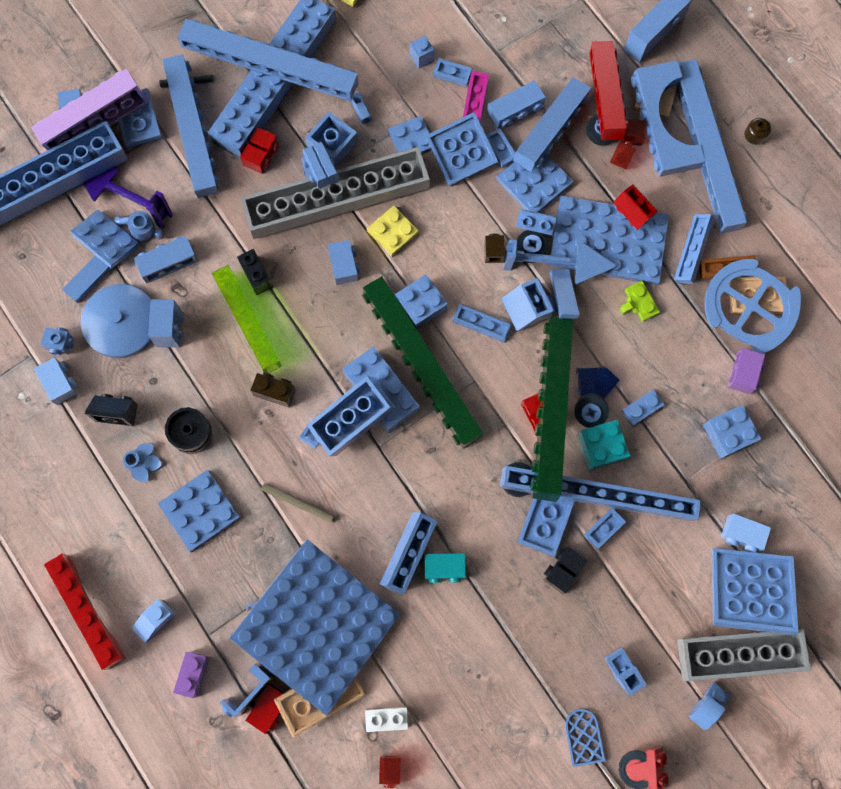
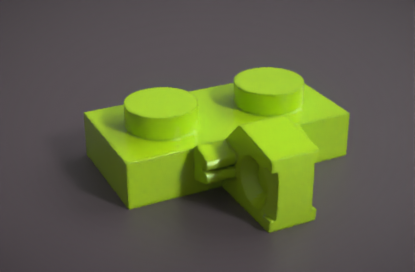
[619,281,660,322]

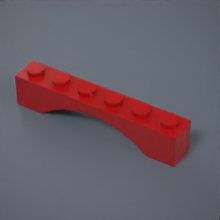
[44,553,126,670]

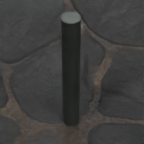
[159,74,214,87]

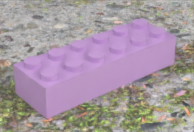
[31,69,149,150]

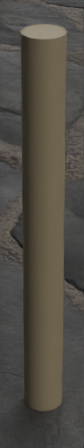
[261,483,334,523]

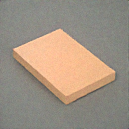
[729,277,787,314]

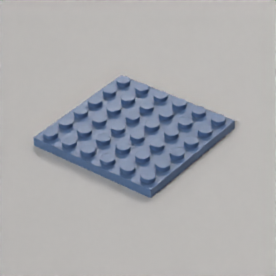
[229,539,400,716]

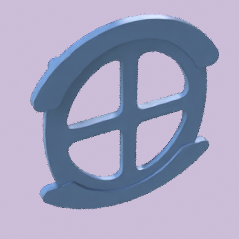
[705,259,801,354]

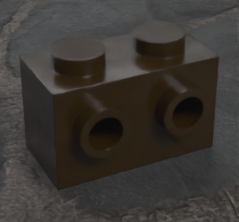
[250,372,296,408]

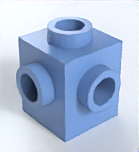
[40,327,74,356]

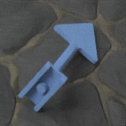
[503,239,616,284]

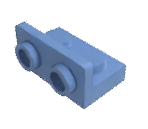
[516,209,556,235]

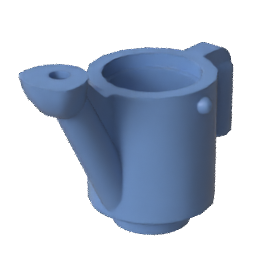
[113,211,163,241]

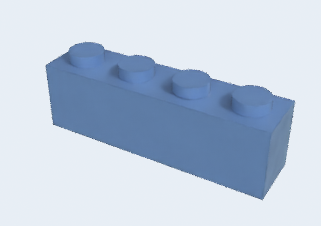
[380,512,437,595]

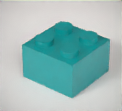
[577,420,630,471]

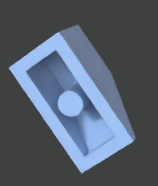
[132,599,176,643]

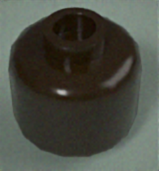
[744,118,771,145]

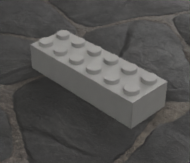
[677,629,810,681]

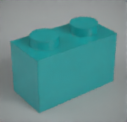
[425,553,466,583]

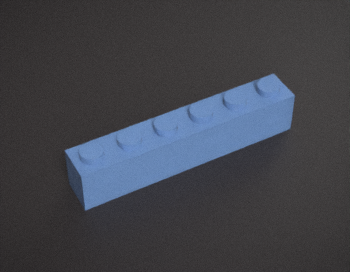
[513,77,591,172]

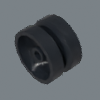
[165,407,213,454]

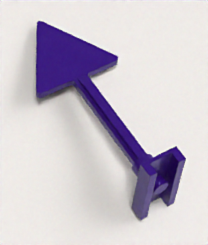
[83,167,173,229]

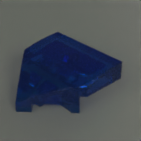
[576,367,620,399]

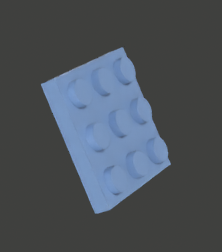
[425,112,498,186]
[496,154,574,213]
[158,470,240,552]

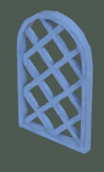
[565,709,605,767]

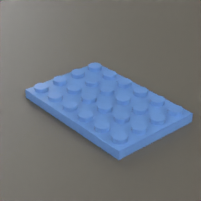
[548,196,669,285]

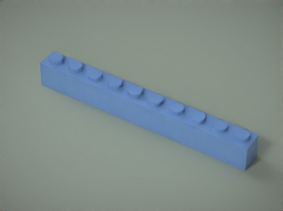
[178,19,358,102]
[676,59,747,234]
[499,466,700,521]

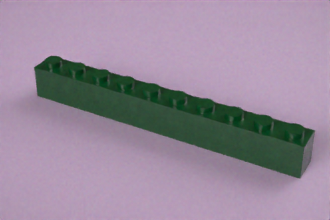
[362,276,483,448]
[530,316,573,502]

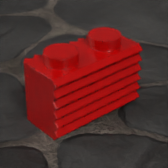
[613,184,658,230]

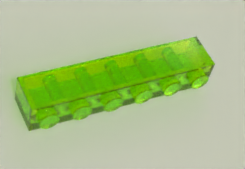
[211,265,282,373]

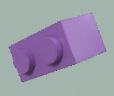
[728,348,765,394]
[173,652,210,698]

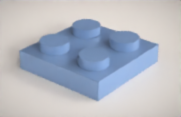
[388,116,431,155]

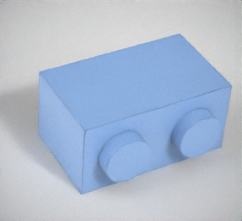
[34,357,77,405]
[721,513,771,553]

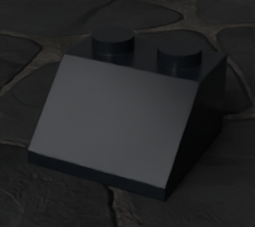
[85,394,138,427]

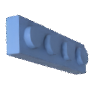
[674,214,714,284]

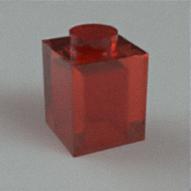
[620,119,646,146]
[379,756,401,788]

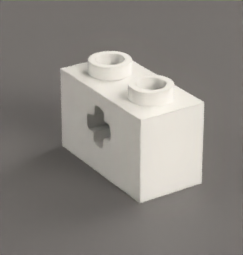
[365,707,408,732]

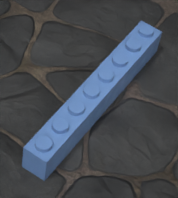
[162,54,221,198]

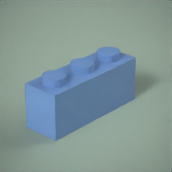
[487,80,546,129]
[134,236,198,284]

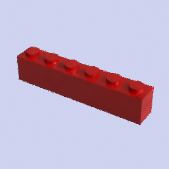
[589,41,629,140]

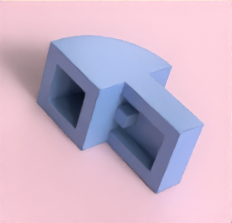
[604,647,647,696]
[688,682,730,731]

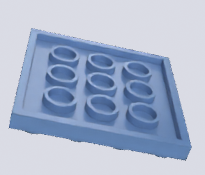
[711,548,798,635]

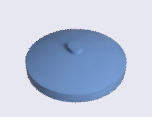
[81,284,152,358]

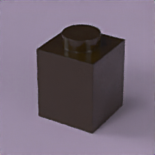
[484,233,505,263]

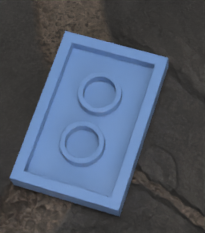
[118,88,162,148]
[70,210,139,269]
[517,498,575,557]

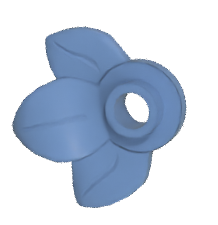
[123,443,162,482]

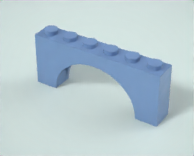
[631,60,705,177]

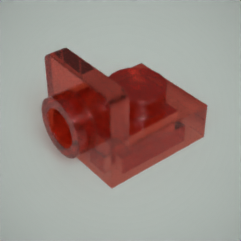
[610,140,635,170]

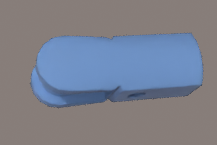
[351,91,372,124]

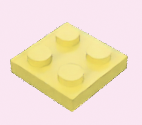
[367,205,419,257]

